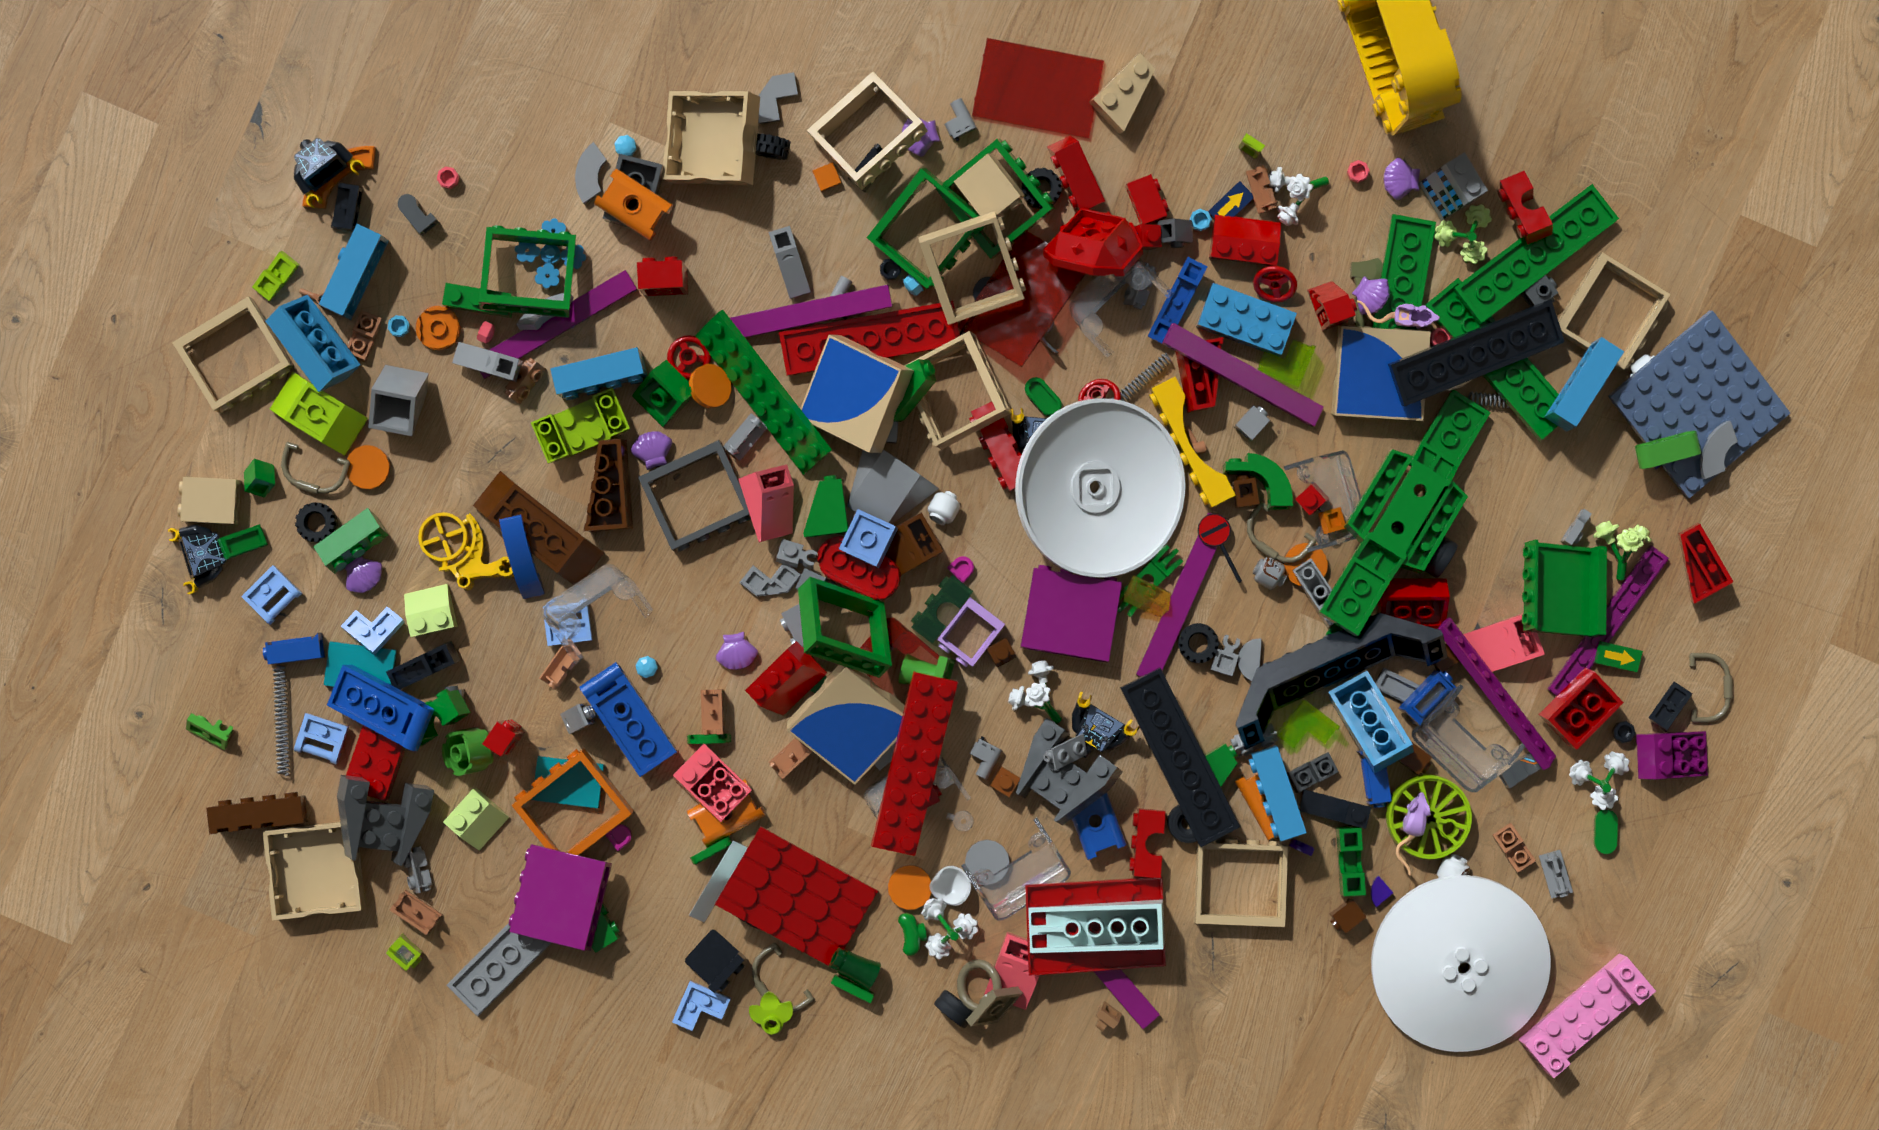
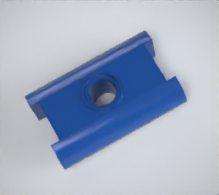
[1072,793,1127,860]

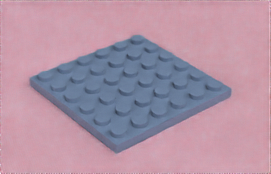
[1608,310,1790,498]

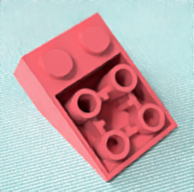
[739,464,794,543]
[1463,613,1545,672]
[673,744,752,822]
[984,932,1040,1010]

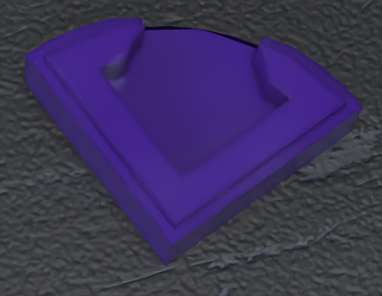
[1289,838,1314,856]
[1371,876,1393,907]

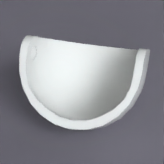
[929,866,971,906]

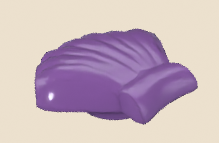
[902,118,940,157]
[1384,158,1420,200]
[1352,276,1389,315]
[631,431,672,470]
[345,556,382,593]
[716,632,758,670]

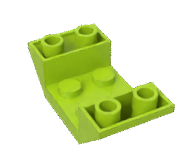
[270,372,369,456]
[531,388,630,464]

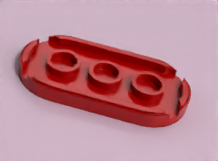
[817,536,901,600]

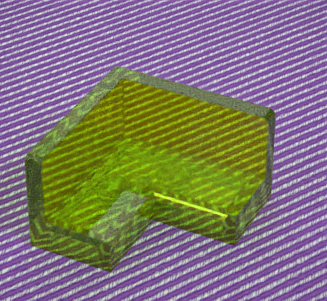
[1257,340,1316,389]
[1277,699,1340,748]

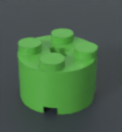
[442,727,494,776]

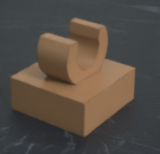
[1096,1001,1122,1031]

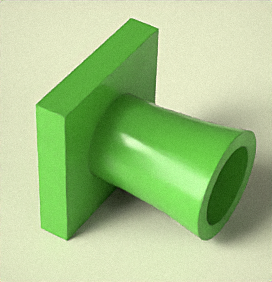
[899,654,956,685]

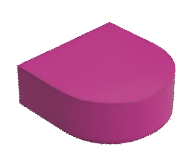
[947,556,974,583]
[605,824,632,851]

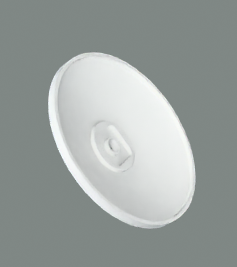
[1015,398,1185,577]
[1371,875,1551,1052]

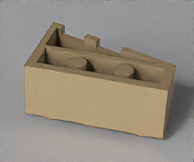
[1089,53,1155,134]

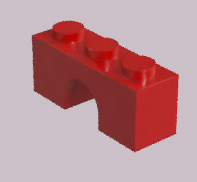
[1497,171,1553,244]
[482,719,525,757]
[1129,808,1166,878]

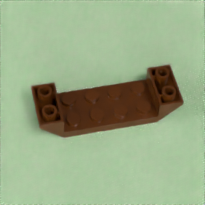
[473,471,605,588]

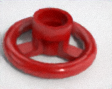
[1253,266,1297,302]
[667,335,711,380]
[1078,379,1121,402]

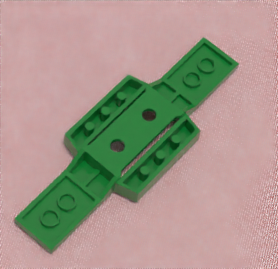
[1318,389,1491,637]

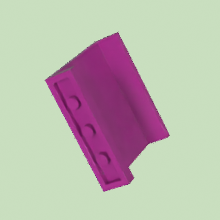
[1020,565,1122,663]
[509,844,612,951]

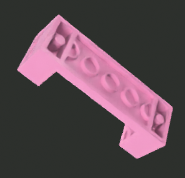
[1518,953,1656,1078]

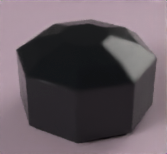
[880,259,901,280]
[1612,721,1636,743]

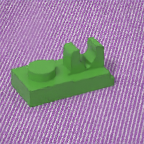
[186,713,233,750]

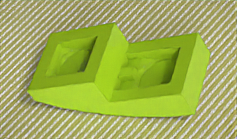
[252,251,300,301]

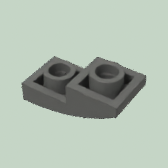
[1287,752,1339,793]

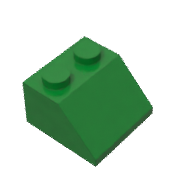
[632,360,692,427]

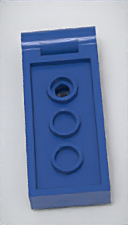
[579,662,678,777]
[327,665,434,751]

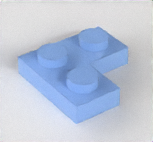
[341,607,405,655]
[672,980,731,1031]

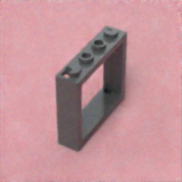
[638,440,751,552]

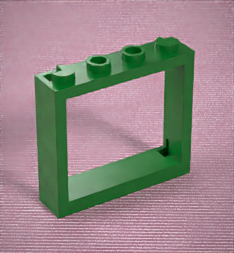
[936,139,1055,259]
[866,168,985,289]
[479,225,576,318]
[798,576,892,678]

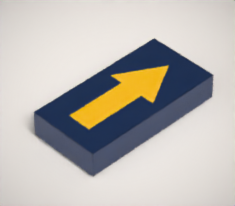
[1208,181,1253,219]

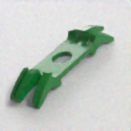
[1117,545,1184,617]

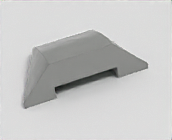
[847,450,939,524]

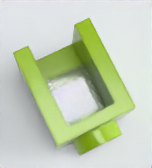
[386,933,422,971]

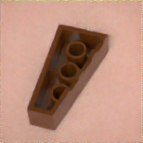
[584,439,633,532]
[206,792,308,835]

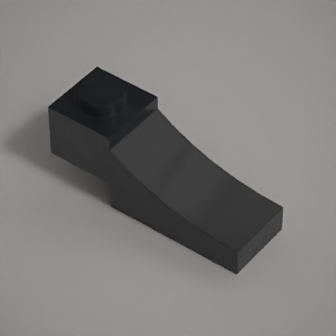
[386,641,461,690]
[1299,789,1372,829]

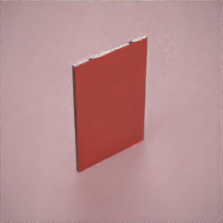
[972,38,1104,139]
[958,231,1086,367]

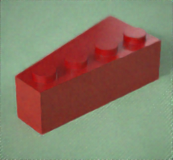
[969,401,1021,492]

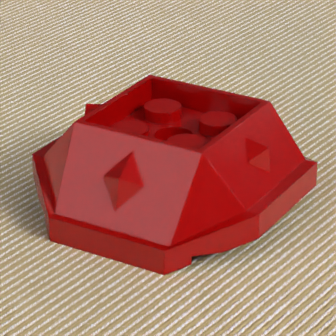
[1043,208,1143,276]

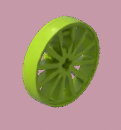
[1386,774,1472,859]

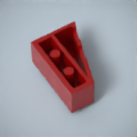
[1047,135,1105,210]
[1307,281,1357,331]
[1175,337,1224,413]
[1678,523,1734,604]

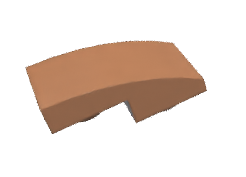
[347,310,382,363]
[1492,823,1536,874]

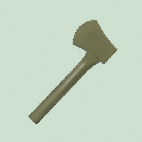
[1350,258,1383,326]

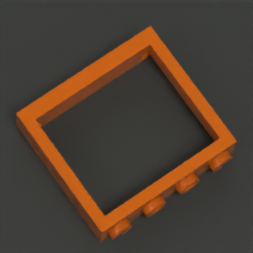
[511,748,634,855]

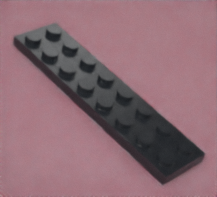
[1388,300,1565,407]
[1120,667,1240,848]

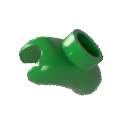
[898,913,927,956]

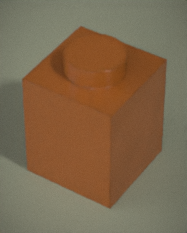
[990,766,1020,797]

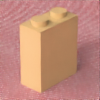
[954,153,1025,224]
[177,477,241,525]

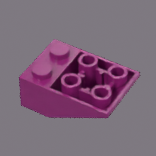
[1636,731,1708,779]

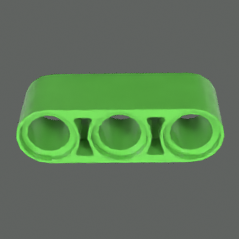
[1635,431,1701,469]

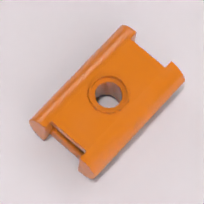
[594,169,673,241]
[1235,773,1304,840]
[687,779,766,848]

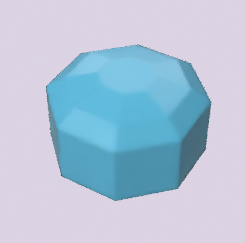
[614,135,637,156]
[1189,209,1212,232]
[903,275,924,296]
[388,315,410,337]
[636,656,658,678]

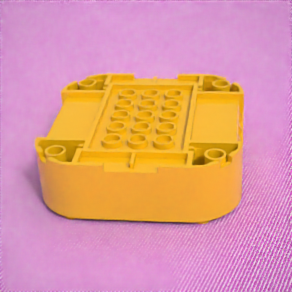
[1337,0,1462,136]

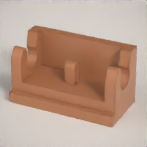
[701,689,724,735]
[769,738,813,779]
[390,890,443,935]

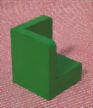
[244,458,275,498]

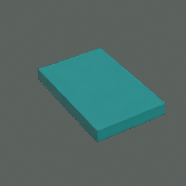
[323,641,397,687]
[532,756,605,808]

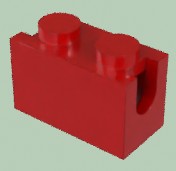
[1125,174,1169,224]

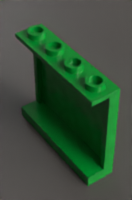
[1522,539,1607,637]

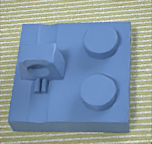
[839,509,898,568]

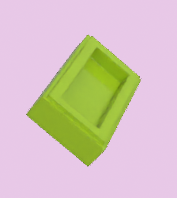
[1238,133,1265,159]

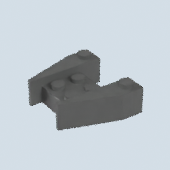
[1016,718,1123,826]
[337,775,434,866]

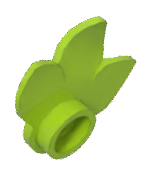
[749,991,793,1034]

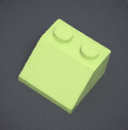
[404,584,458,637]
[443,788,509,851]

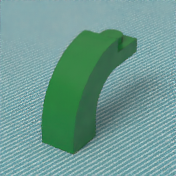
[1223,453,1293,510]

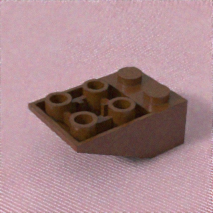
[885,512,943,575]

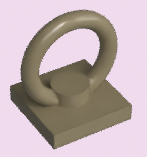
[957,959,1023,1027]

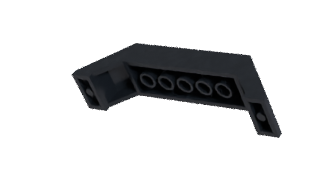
[1236,613,1448,750]

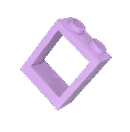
[937,598,1005,667]

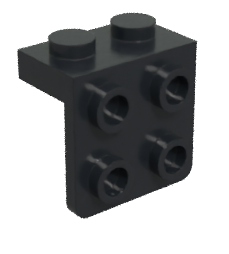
[685,929,746,993]

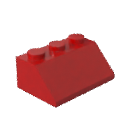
[1209,215,1281,266]
[1378,578,1450,629]
[745,641,827,716]

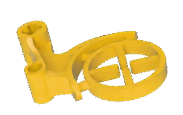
[418,512,514,590]

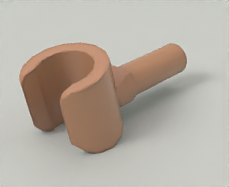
[299,288,324,306]
[1184,426,1206,455]

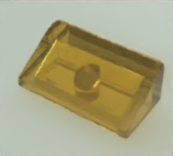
[1124,575,1171,617]

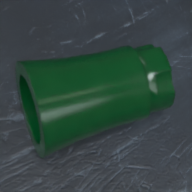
[829,948,881,991]

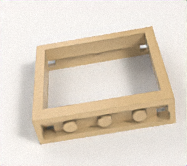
[807,72,928,190]
[918,211,1026,325]
[1558,252,1671,372]
[172,296,294,413]
[904,331,1012,449]
[1194,839,1288,927]

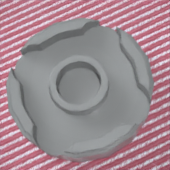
[965,839,1009,884]

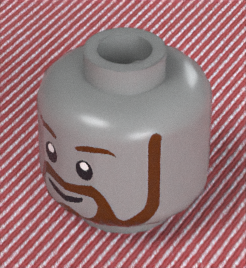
[1252,557,1287,590]

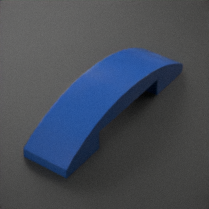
[1148,257,1208,343]
[499,515,545,599]

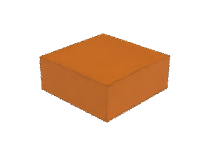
[812,162,841,192]
[1318,507,1346,534]

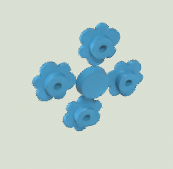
[515,218,586,289]

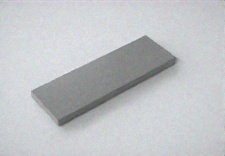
[447,923,552,1017]

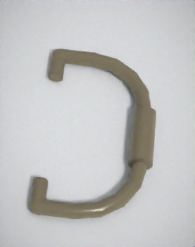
[281,442,350,494]
[1247,502,1317,563]
[1689,653,1733,723]
[752,943,814,1013]

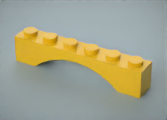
[1149,376,1235,508]

